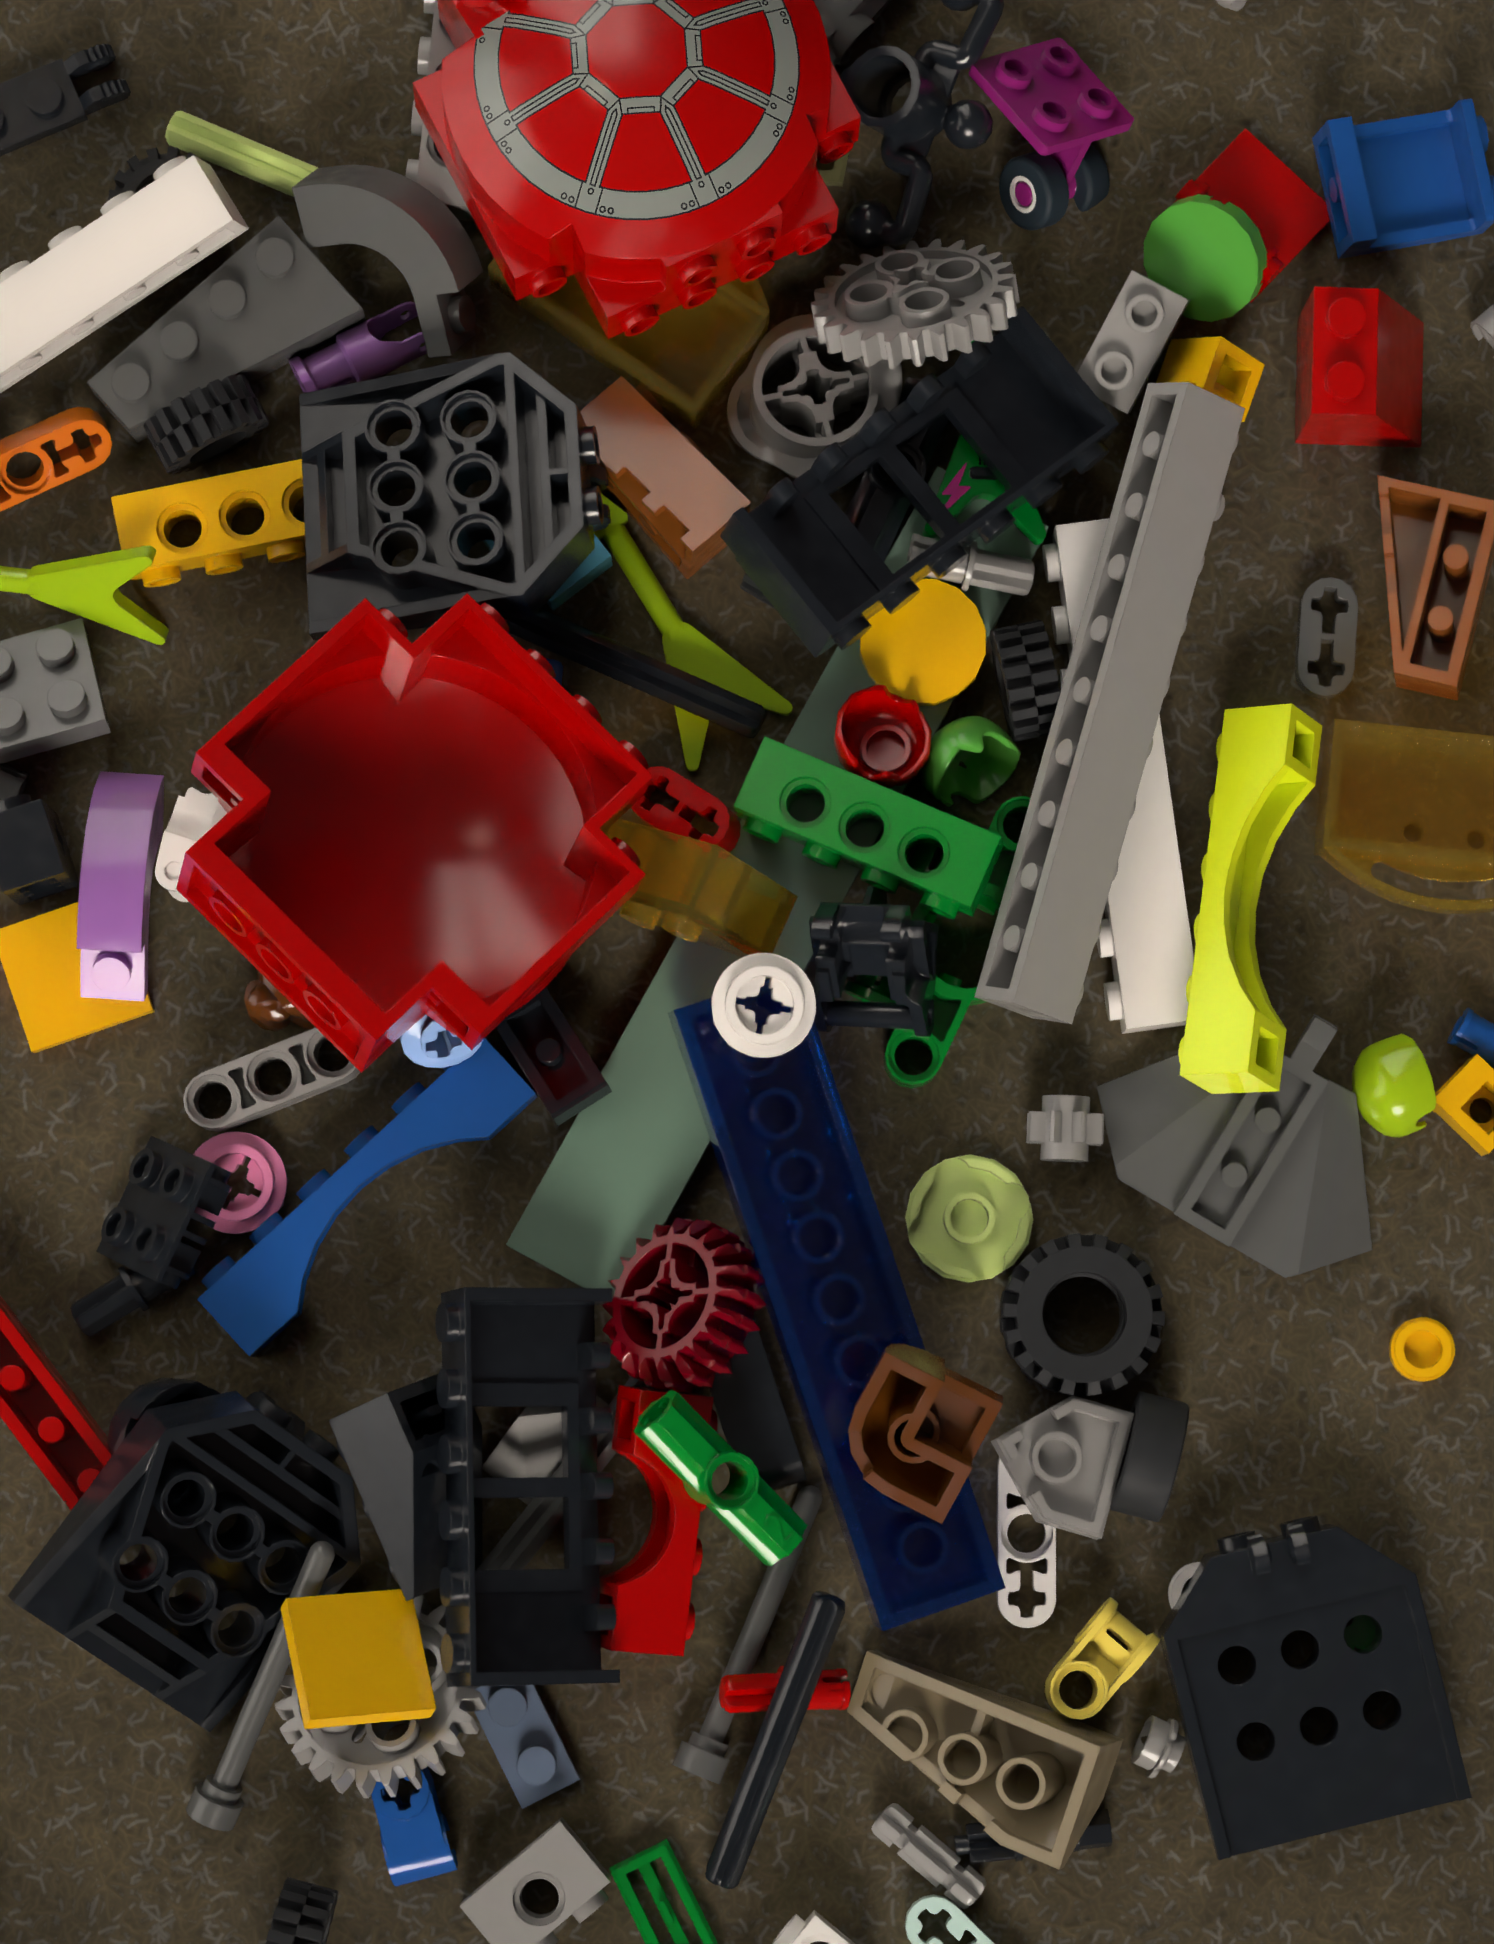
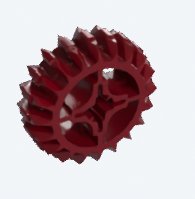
[602,1217,767,1393]

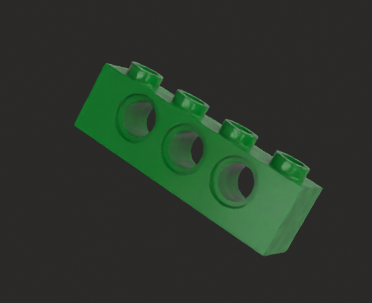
[733,736,1004,919]

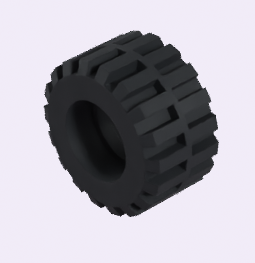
[999,1233,1165,1396]

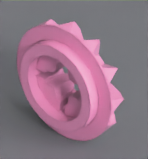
[193,1132,288,1235]

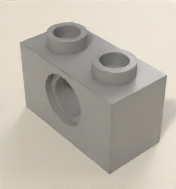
[1077,270,1191,414]
[460,1817,611,1944]

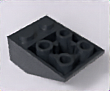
[328,1374,482,1601]

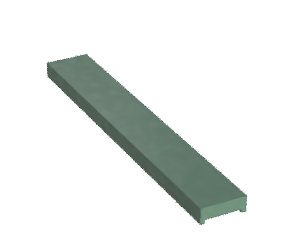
[506,466,1049,1298]

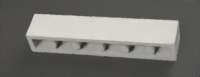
[0,155,249,393]

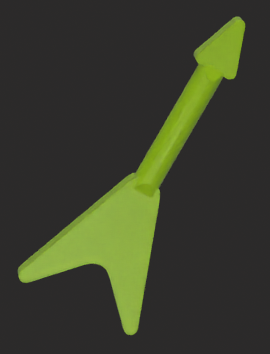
[594,493,793,772]
[0,546,169,645]

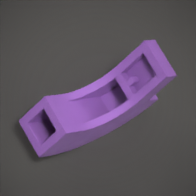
[77,771,164,1001]

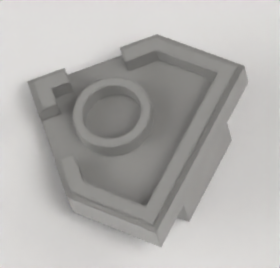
[991,1395,1134,1540]

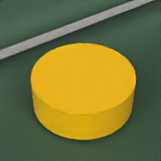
[1389,1317,1455,1382]

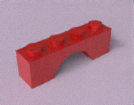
[600,1385,718,1657]

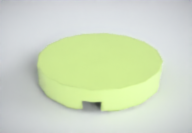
[905,1154,1033,1283]

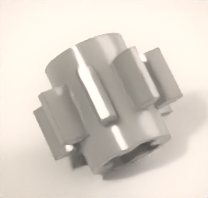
[1026,1095,1104,1162]

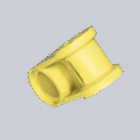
[1045,1597,1160,1720]

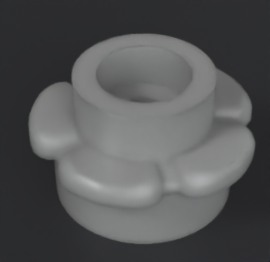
[1131,1715,1186,1778]

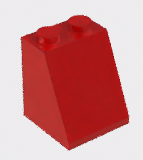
[1295,286,1424,448]

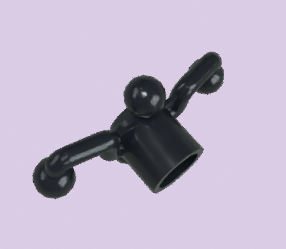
[839,0,1004,249]

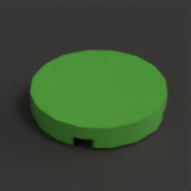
[1144,194,1267,322]

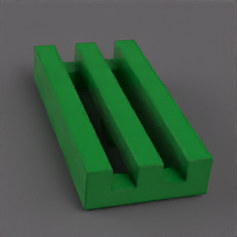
[609,1838,719,1944]

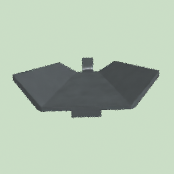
[1097,1013,1372,1278]

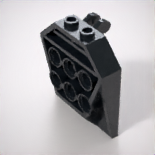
[299,352,611,640]
[8,1390,361,1732]
[1158,1515,1472,1860]

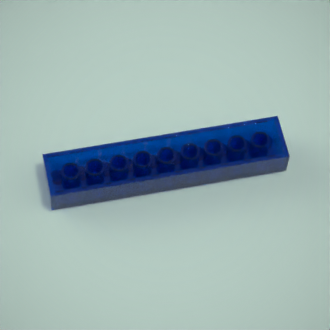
[668,978,1005,1631]

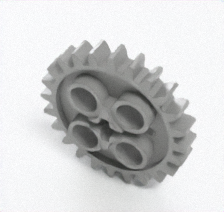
[811,239,1020,369]
[275,1589,487,1799]

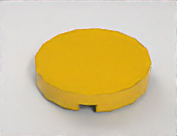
[860,579,986,706]

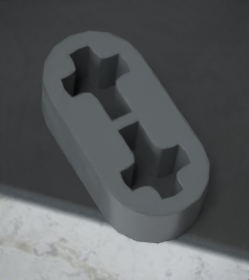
[1295,577,1358,700]

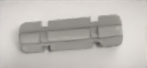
[871,1803,987,1909]

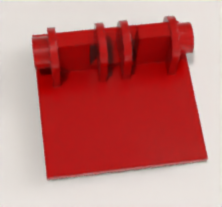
[1175,128,1330,303]

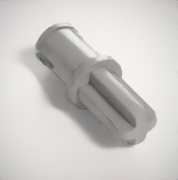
[906,533,1035,596]

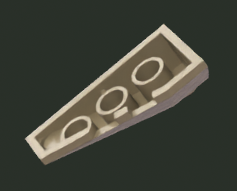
[847,1650,1123,1870]

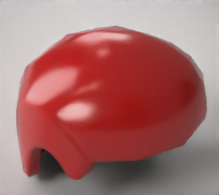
[834,685,932,788]

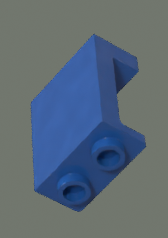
[1312,98,1494,259]

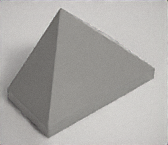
[482,1395,608,1505]

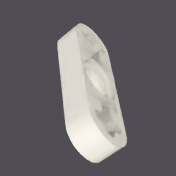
[996,1457,1056,1628]

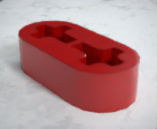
[631,766,741,860]

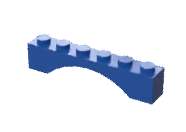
[197,1038,537,1357]

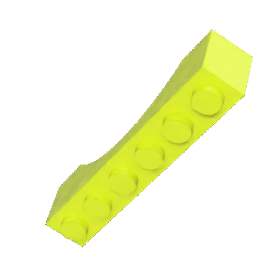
[1178,703,1322,1094]

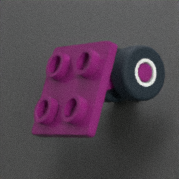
[968,38,1134,230]

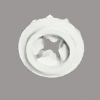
[711,953,816,1058]

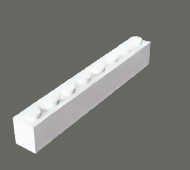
[1042,518,1194,1034]

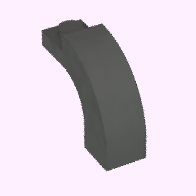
[292,164,483,358]

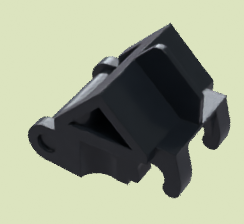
[809,886,939,1037]

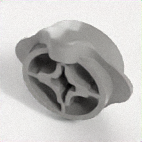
[727,314,902,479]

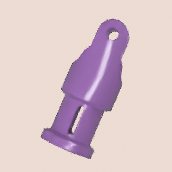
[288,302,427,393]

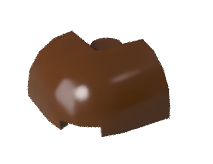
[848,1343,1003,1524]

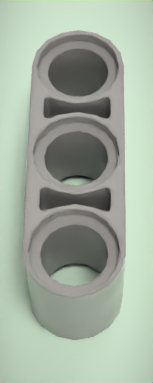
[183,1028,360,1132]

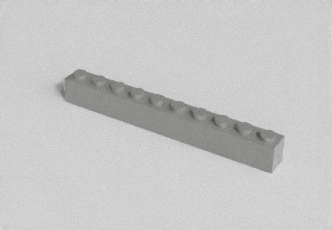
[974,382,1245,1024]

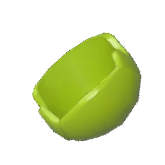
[1352,1033,1436,1138]

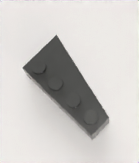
[87,215,366,443]

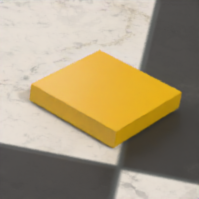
[0,902,155,1053]
[281,1589,436,1729]

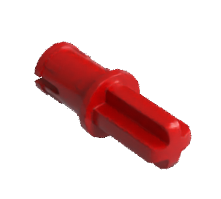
[719,1666,851,1713]

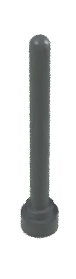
[672,1485,823,1785]
[186,1541,335,1831]

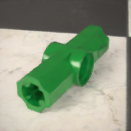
[633,1390,808,1566]

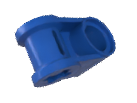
[371,1767,458,1887]

